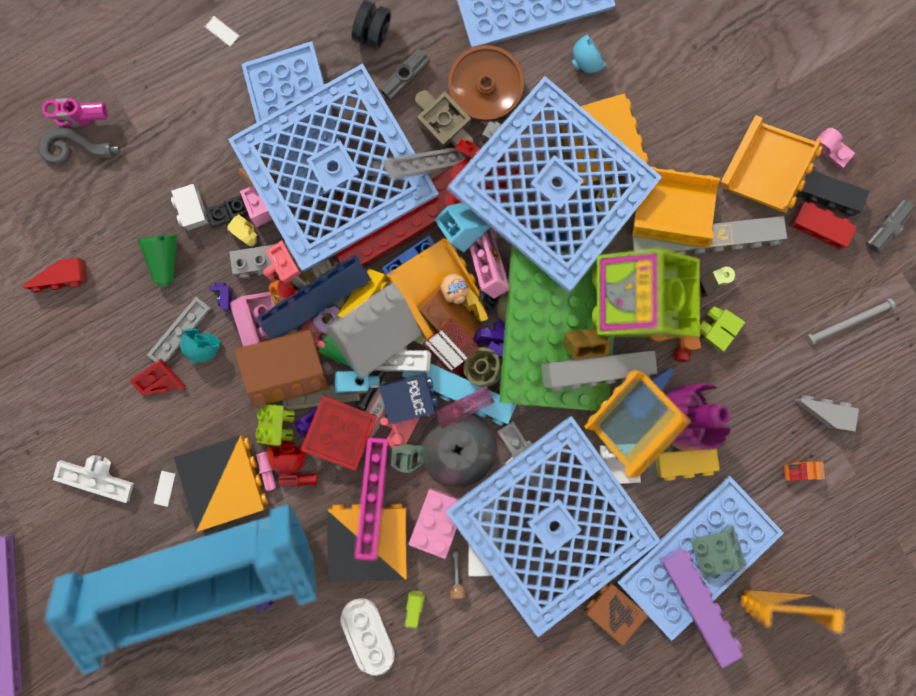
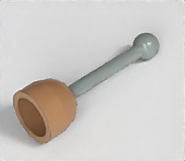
[450,550,466,599]

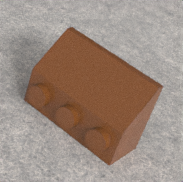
[417,282,480,352]

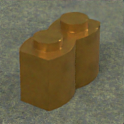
[563,328,611,360]

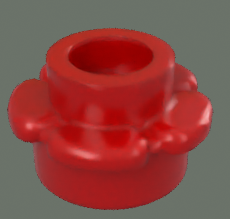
[673,348,692,362]

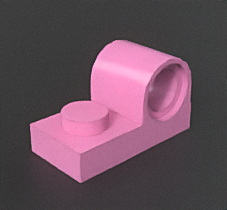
[816,128,855,169]
[240,186,273,227]

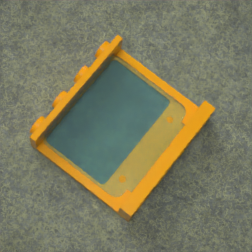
[584,370,691,478]

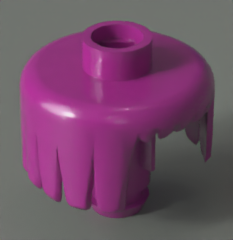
[660,383,731,451]

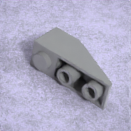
[794,395,859,432]

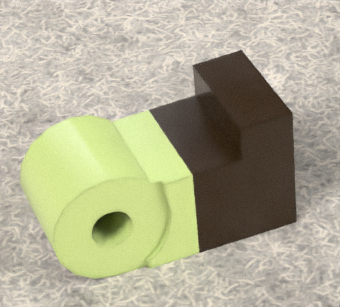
[700,267,735,297]

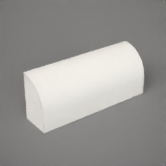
[469,499,500,576]

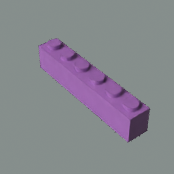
[660,547,743,668]

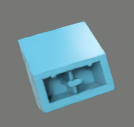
[434,203,491,252]

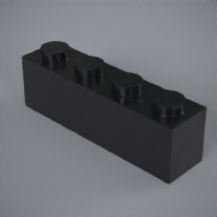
[795,171,869,217]

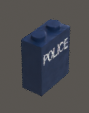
[379,373,439,425]

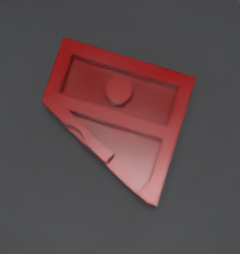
[130,358,185,396]

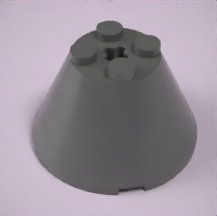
[420,410,496,487]

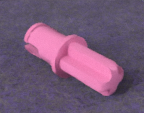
[256,452,276,491]

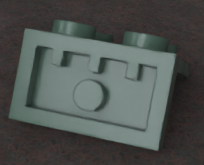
[691,525,746,577]

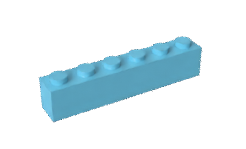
[402,363,517,426]

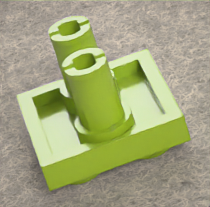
[256,405,295,445]

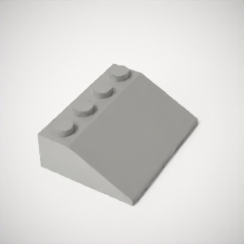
[325,282,422,379]

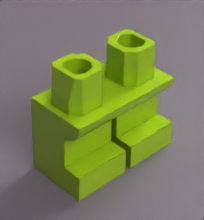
[700,306,745,353]

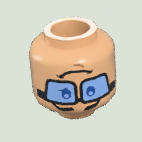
[440,274,469,304]

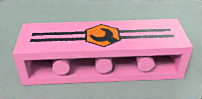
[470,227,510,298]

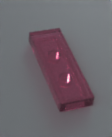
[435,386,495,428]

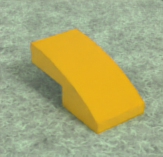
[463,288,488,322]

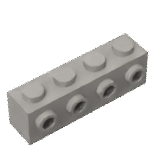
[229,243,298,279]

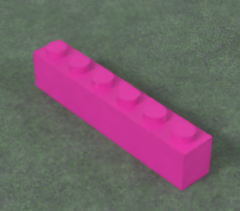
[355,438,389,561]

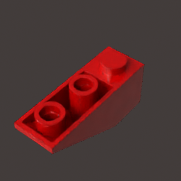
[23,258,88,293]

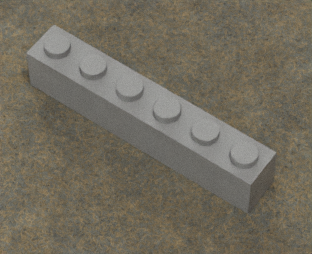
[541,350,657,391]

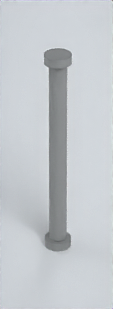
[806,298,896,346]

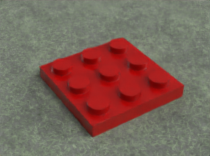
[300,395,377,471]

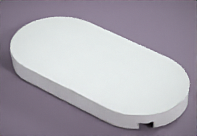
[341,598,395,676]

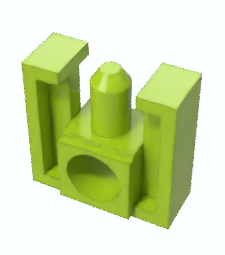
[405,590,425,628]

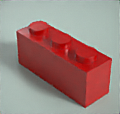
[789,202,857,250]

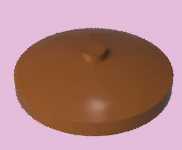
[448,45,524,122]

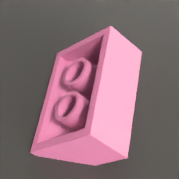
[229,292,287,347]

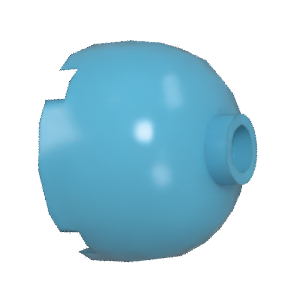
[572,34,607,74]

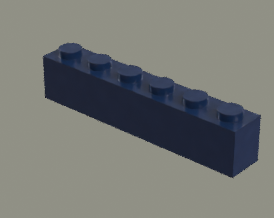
[257,254,371,340]

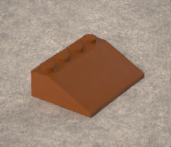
[234,329,328,408]

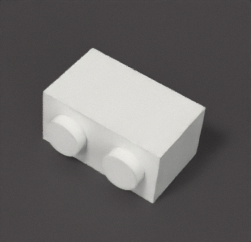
[171,184,209,230]

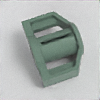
[388,444,424,473]

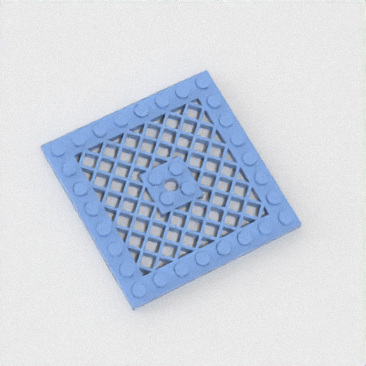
[228,64,439,272]
[447,76,662,292]
[445,416,661,637]

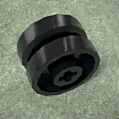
[351,0,392,50]

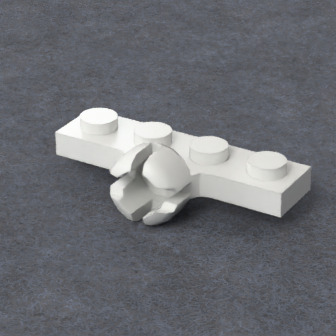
[373,346,431,372]
[53,455,134,503]

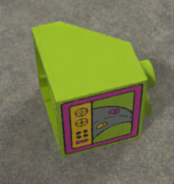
[592,249,700,338]

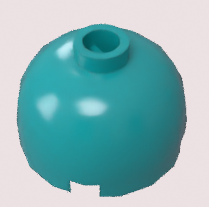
[180,328,220,364]

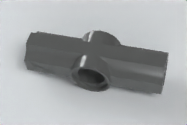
[379,49,430,101]
[865,200,916,254]

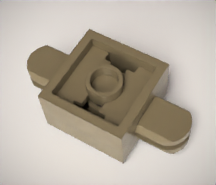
[415,90,473,149]

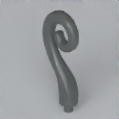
[38,128,121,164]

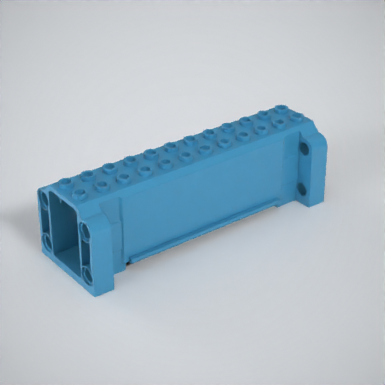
[45,504,317,674]

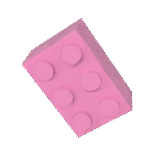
[408,488,459,559]

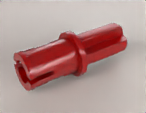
[278,472,318,488]

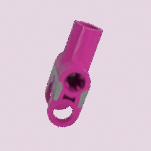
[42,98,108,127]

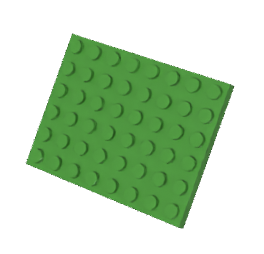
[499,246,614,411]

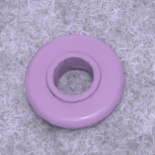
[313,305,340,334]

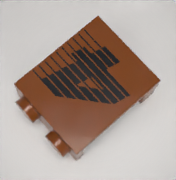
[584,582,648,646]

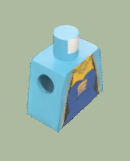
[335,371,379,395]

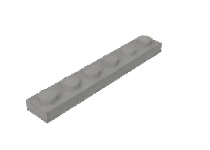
[382,147,466,180]

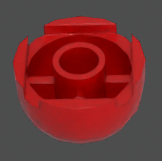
[267,441,306,476]

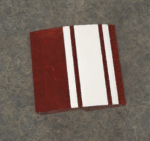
[423,318,480,372]

